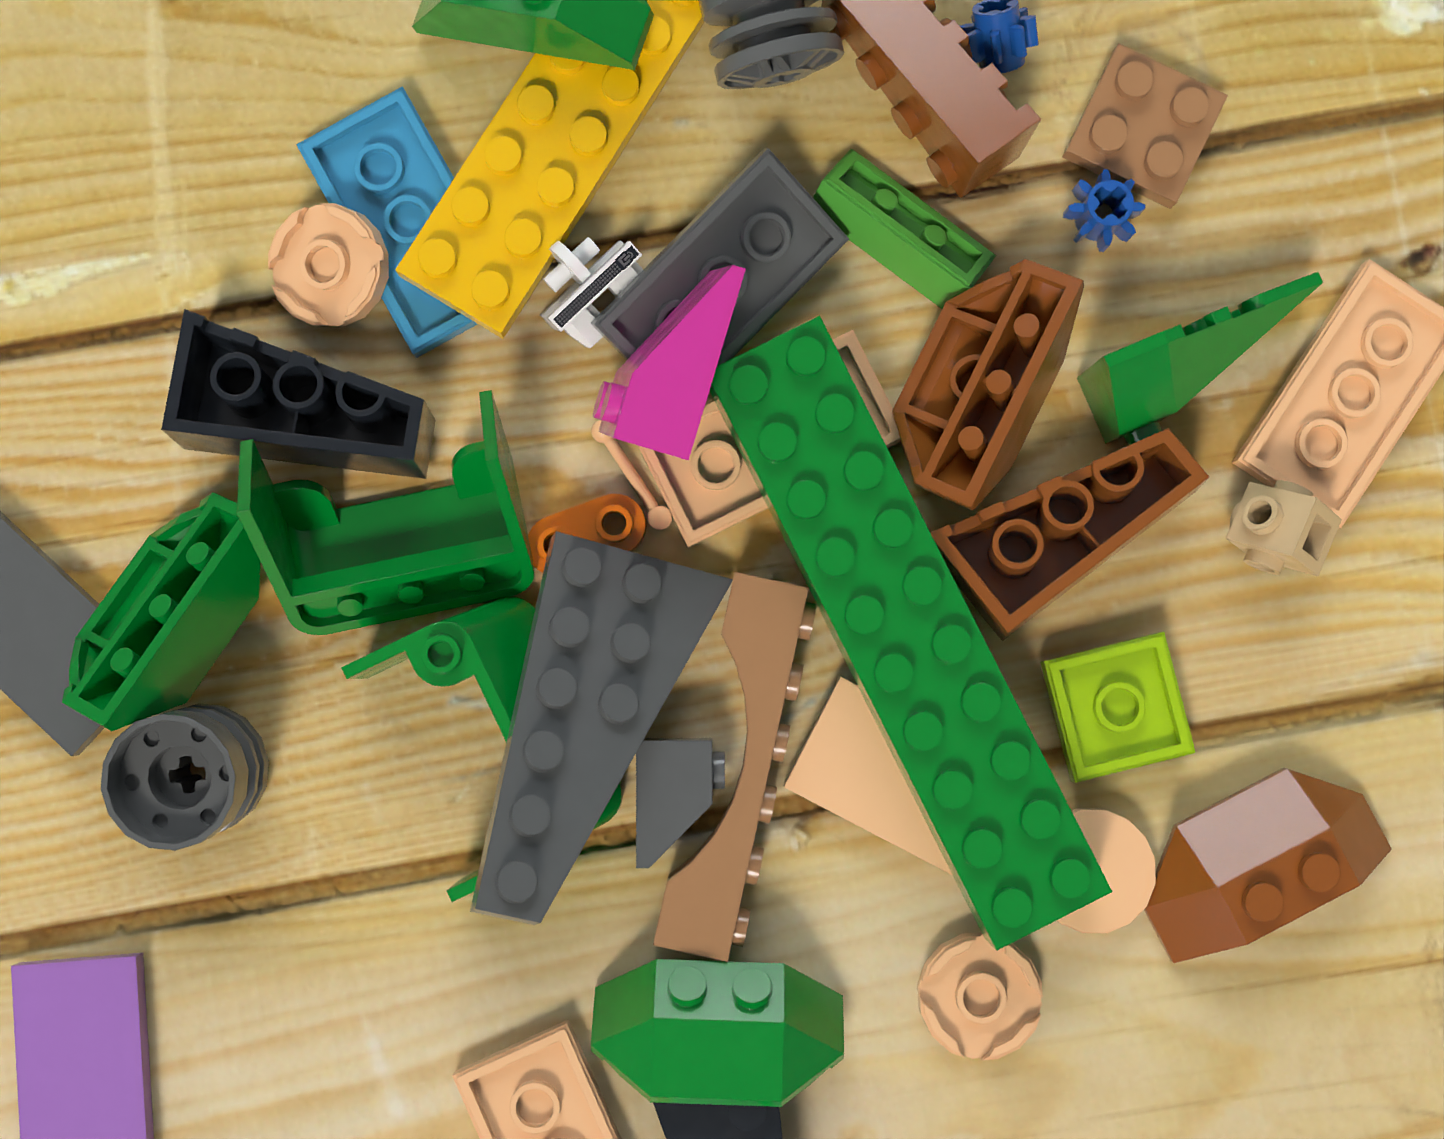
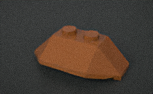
[892,259,1084,510]
[1144,768,1392,963]

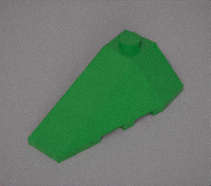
[1077,272,1323,446]

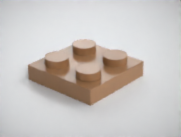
[1062,43,1228,209]

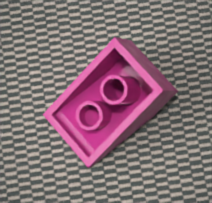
[593,265,746,460]

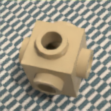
[1226,480,1342,576]

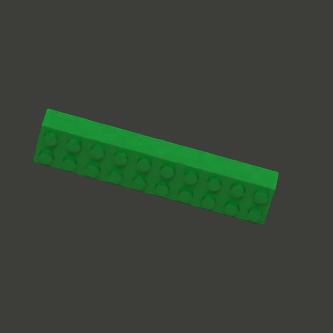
[710,316,1112,951]

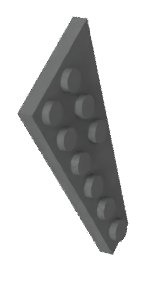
[470,531,733,925]

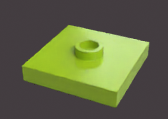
[1040,632,1196,783]

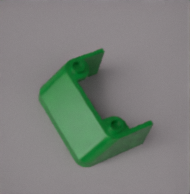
[237,390,534,635]
[341,597,623,902]

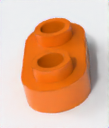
[528,493,646,573]

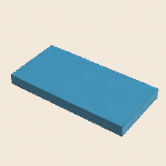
[296,86,478,358]

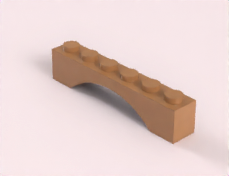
[653,572,817,962]

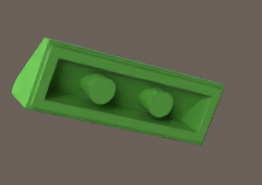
[813,149,996,309]

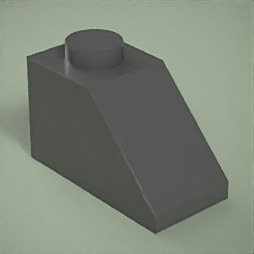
[636,738,725,868]

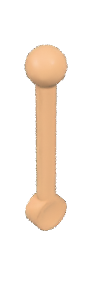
[591,420,672,530]

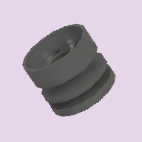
[698,0,844,89]
[101,703,269,851]

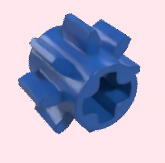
[960,0,1039,74]
[1063,169,1145,252]

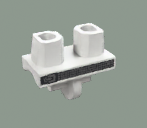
[540,237,643,348]

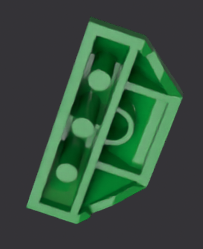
[412,0,654,70]
[62,492,261,732]
[590,959,844,1107]

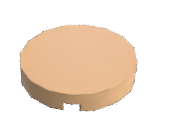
[268,203,389,327]
[1056,808,1156,933]
[917,932,1043,1060]

